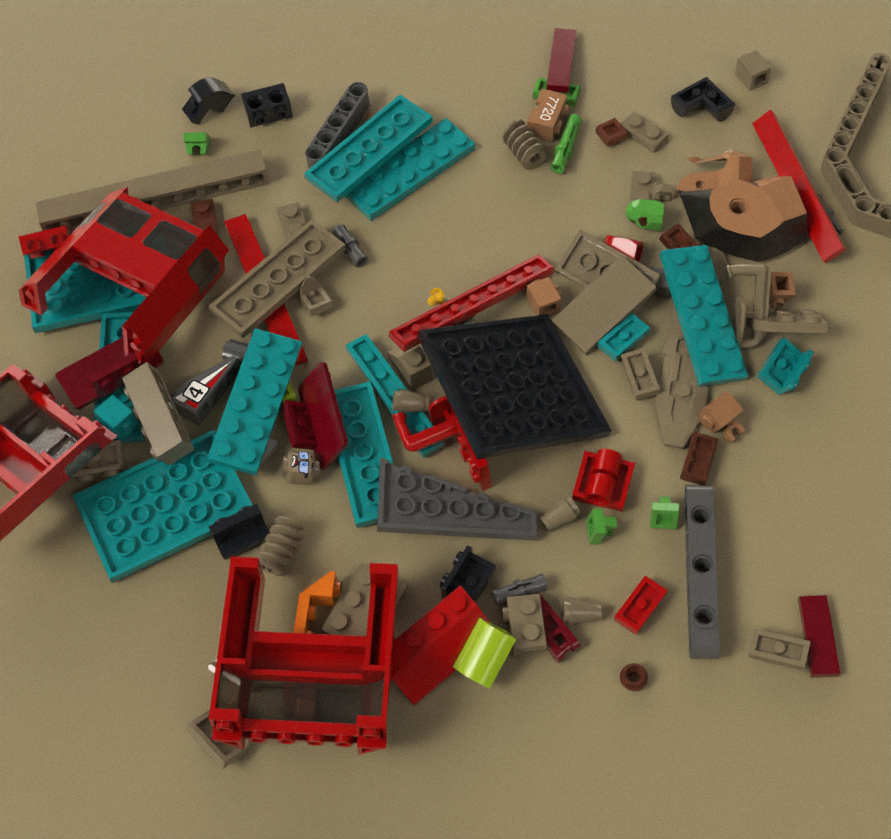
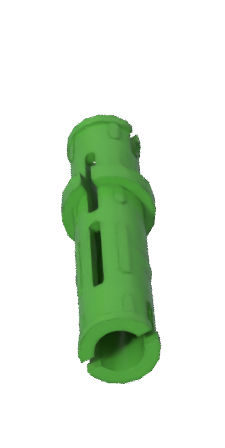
[550,114,582,174]

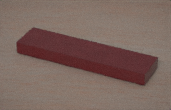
[546,28,576,93]

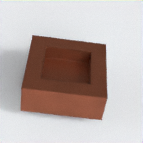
[595,118,627,147]

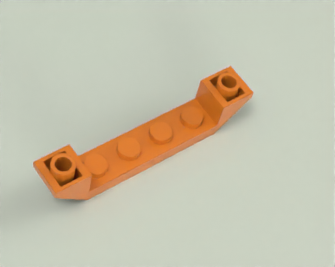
[282,571,342,722]

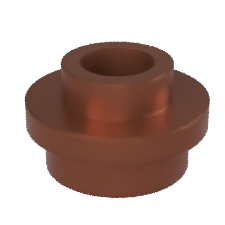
[620,663,648,691]

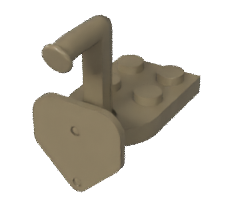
[726,264,828,349]

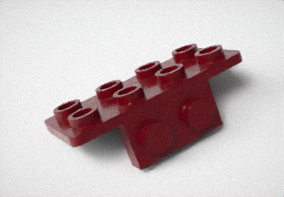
[55,337,164,409]
[281,362,348,470]

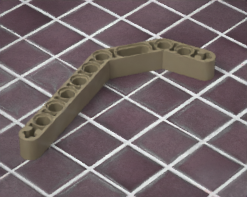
[821,53,891,239]

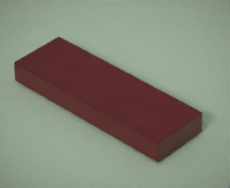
[798,595,841,678]

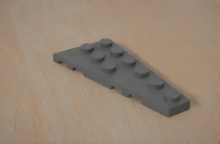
[377,458,537,541]

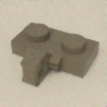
[630,171,673,202]

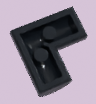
[671,77,735,121]

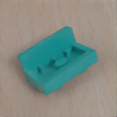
[756,337,814,395]

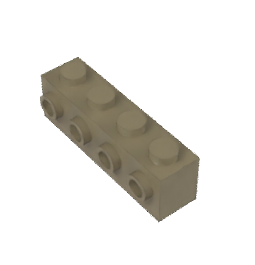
[122,362,195,466]

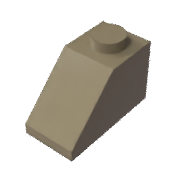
[387,346,433,391]

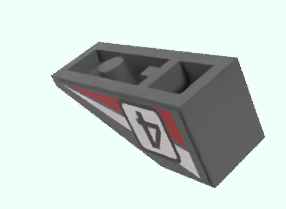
[172,355,240,426]

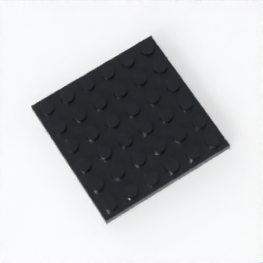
[417,314,612,460]

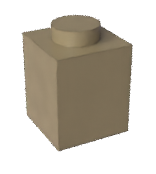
[735,50,772,91]

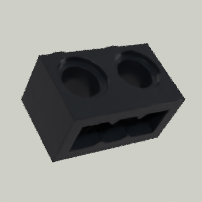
[241,83,293,128]

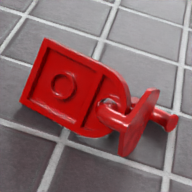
[392,396,492,491]

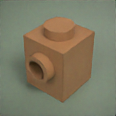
[769,272,796,308]
[527,277,561,317]

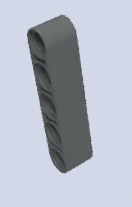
[305,82,370,169]

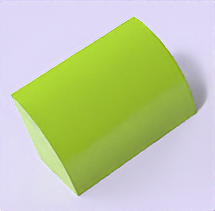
[453,618,516,689]

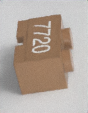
[527,89,570,143]

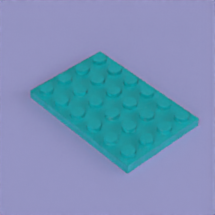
[24,228,169,333]
[72,430,252,583]

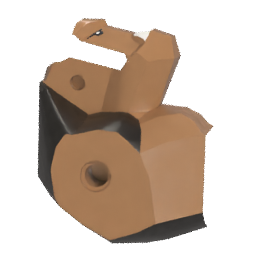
[675,150,808,262]

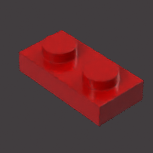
[614,576,668,635]

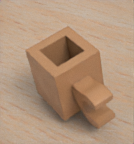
[697,390,745,443]

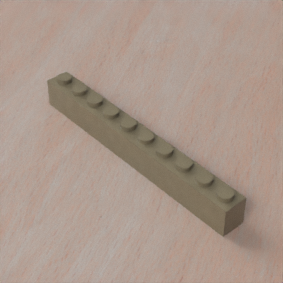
[36,149,269,231]

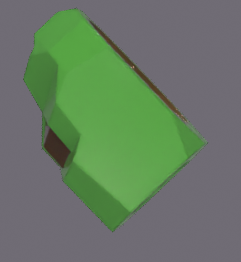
[625,199,664,231]

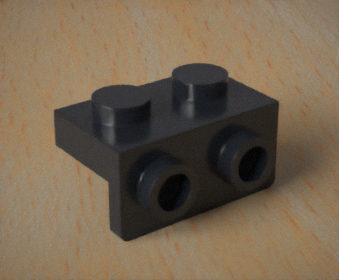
[208,503,270,560]
[439,545,496,603]

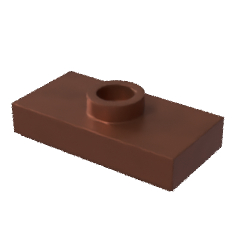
[680,432,719,485]

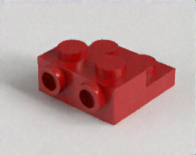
[18,226,73,259]

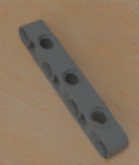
[684,485,720,659]

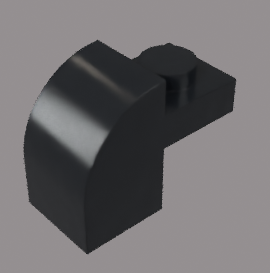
[182,77,235,125]

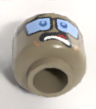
[281,451,320,485]

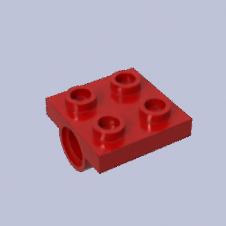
[572,448,635,512]

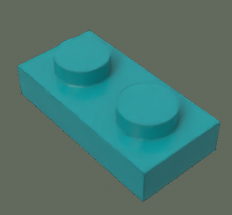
[598,313,650,362]

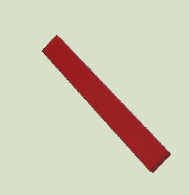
[752,109,846,264]
[224,214,308,367]
[389,254,554,352]

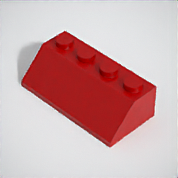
[391,585,491,706]

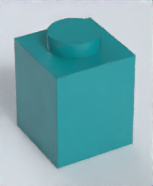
[94,394,138,440]

